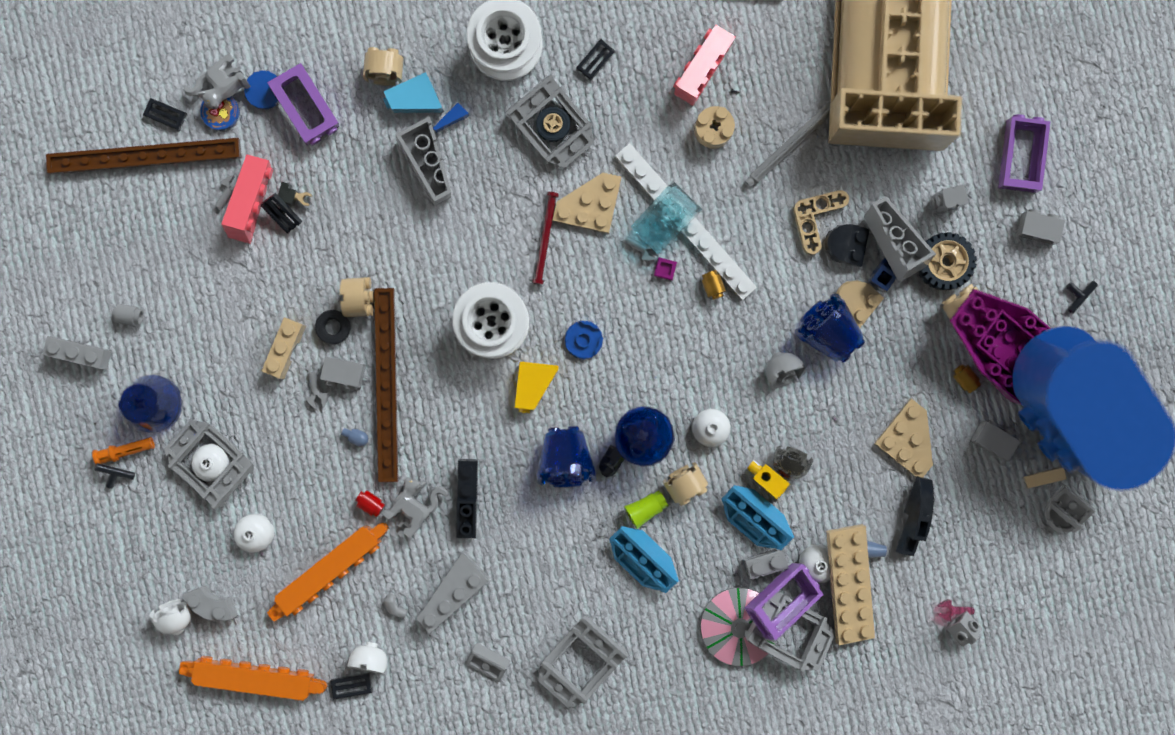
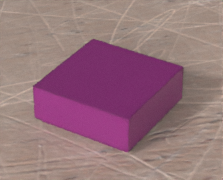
[654,257,677,281]

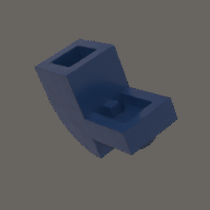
[868,257,896,292]

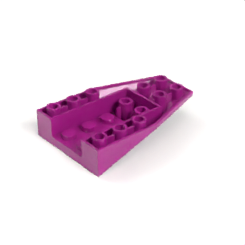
[950,289,1051,405]

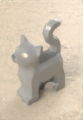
[184,53,251,109]
[382,477,448,538]

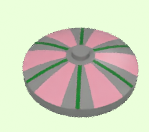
[700,587,776,666]

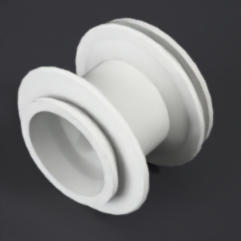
[466,0,542,81]
[452,282,529,359]

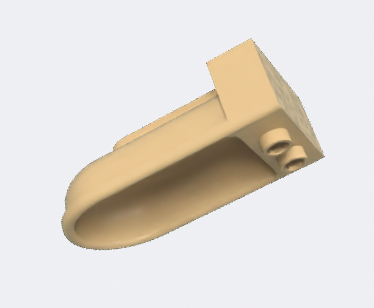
[828,0,962,151]

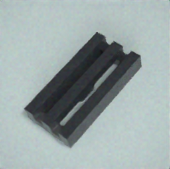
[576,39,615,81]
[143,98,187,131]
[260,193,302,234]
[330,673,373,700]

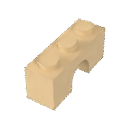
[262,317,306,379]

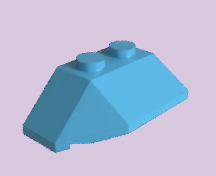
[721,485,794,550]
[609,526,679,593]

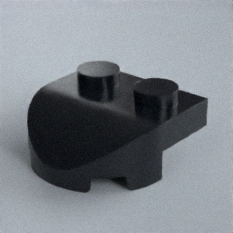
[825,224,870,267]

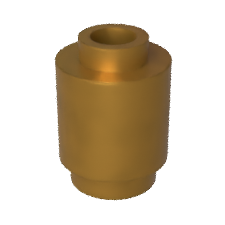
[702,270,726,300]
[953,364,981,393]

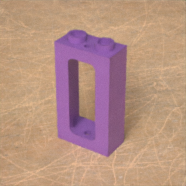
[267,63,339,146]
[998,114,1051,193]
[744,563,824,641]

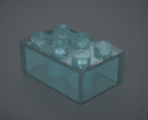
[631,182,702,254]

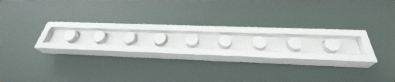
[615,143,757,300]

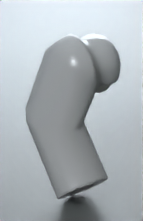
[384,593,408,619]

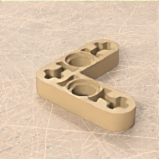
[793,190,849,255]

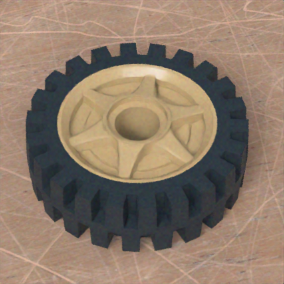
[919,232,977,290]

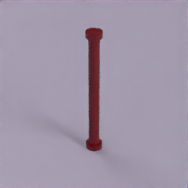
[532,192,559,285]

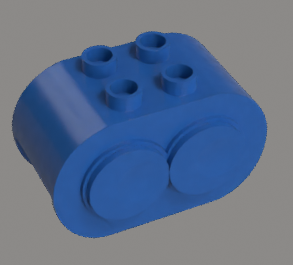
[1012,326,1175,490]

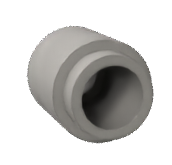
[112,304,144,326]

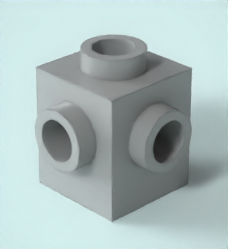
[947,611,982,647]

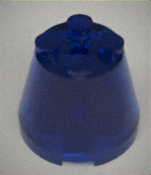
[795,294,865,363]
[118,375,182,433]
[614,406,674,466]
[537,426,596,488]

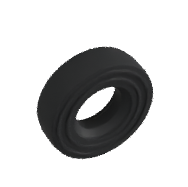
[315,310,351,345]

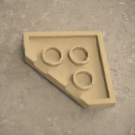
[553,173,621,234]
[874,398,933,477]

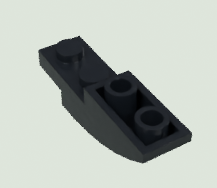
[456,459,478,539]
[896,476,934,556]

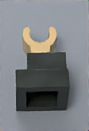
[278,182,312,206]

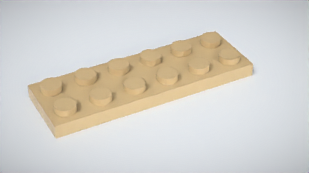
[826,524,875,645]

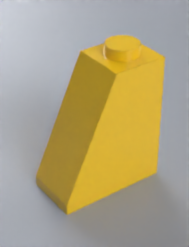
[515,361,559,413]

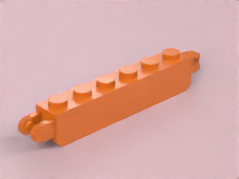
[267,522,389,622]
[179,656,328,701]

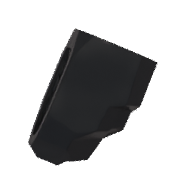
[599,444,627,478]

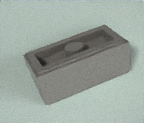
[465,643,510,682]

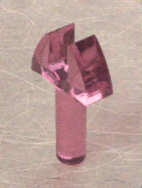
[937,599,975,622]

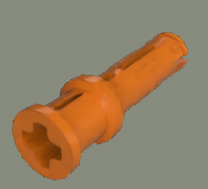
[92,437,155,465]

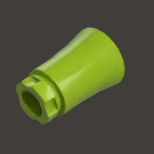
[624,490,669,530]

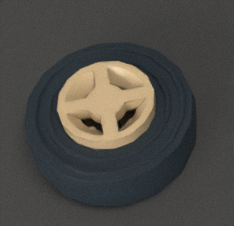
[536,107,570,142]

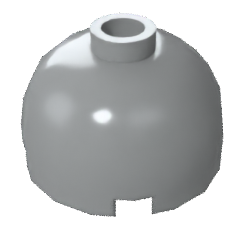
[766,352,806,388]

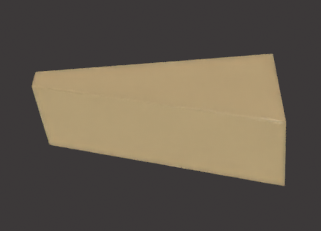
[1024,467,1067,488]

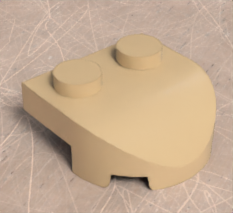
[836,280,884,328]

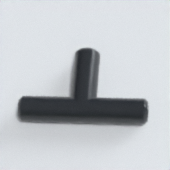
[1066,281,1098,314]
[94,463,135,489]

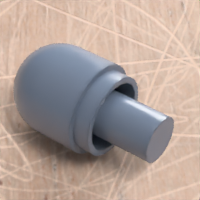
[341,428,368,447]

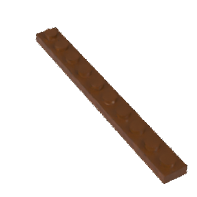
[46,138,241,174]
[374,288,399,482]

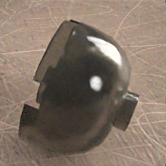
[773,446,813,481]

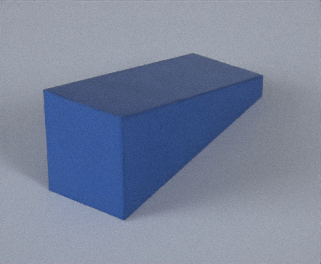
[433,103,470,133]

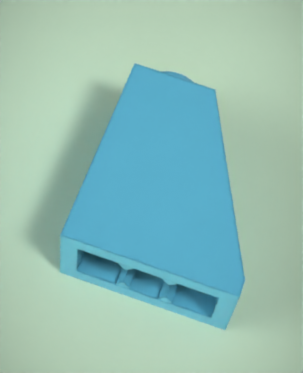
[383,72,444,113]

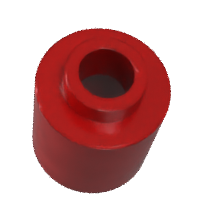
[355,490,385,518]

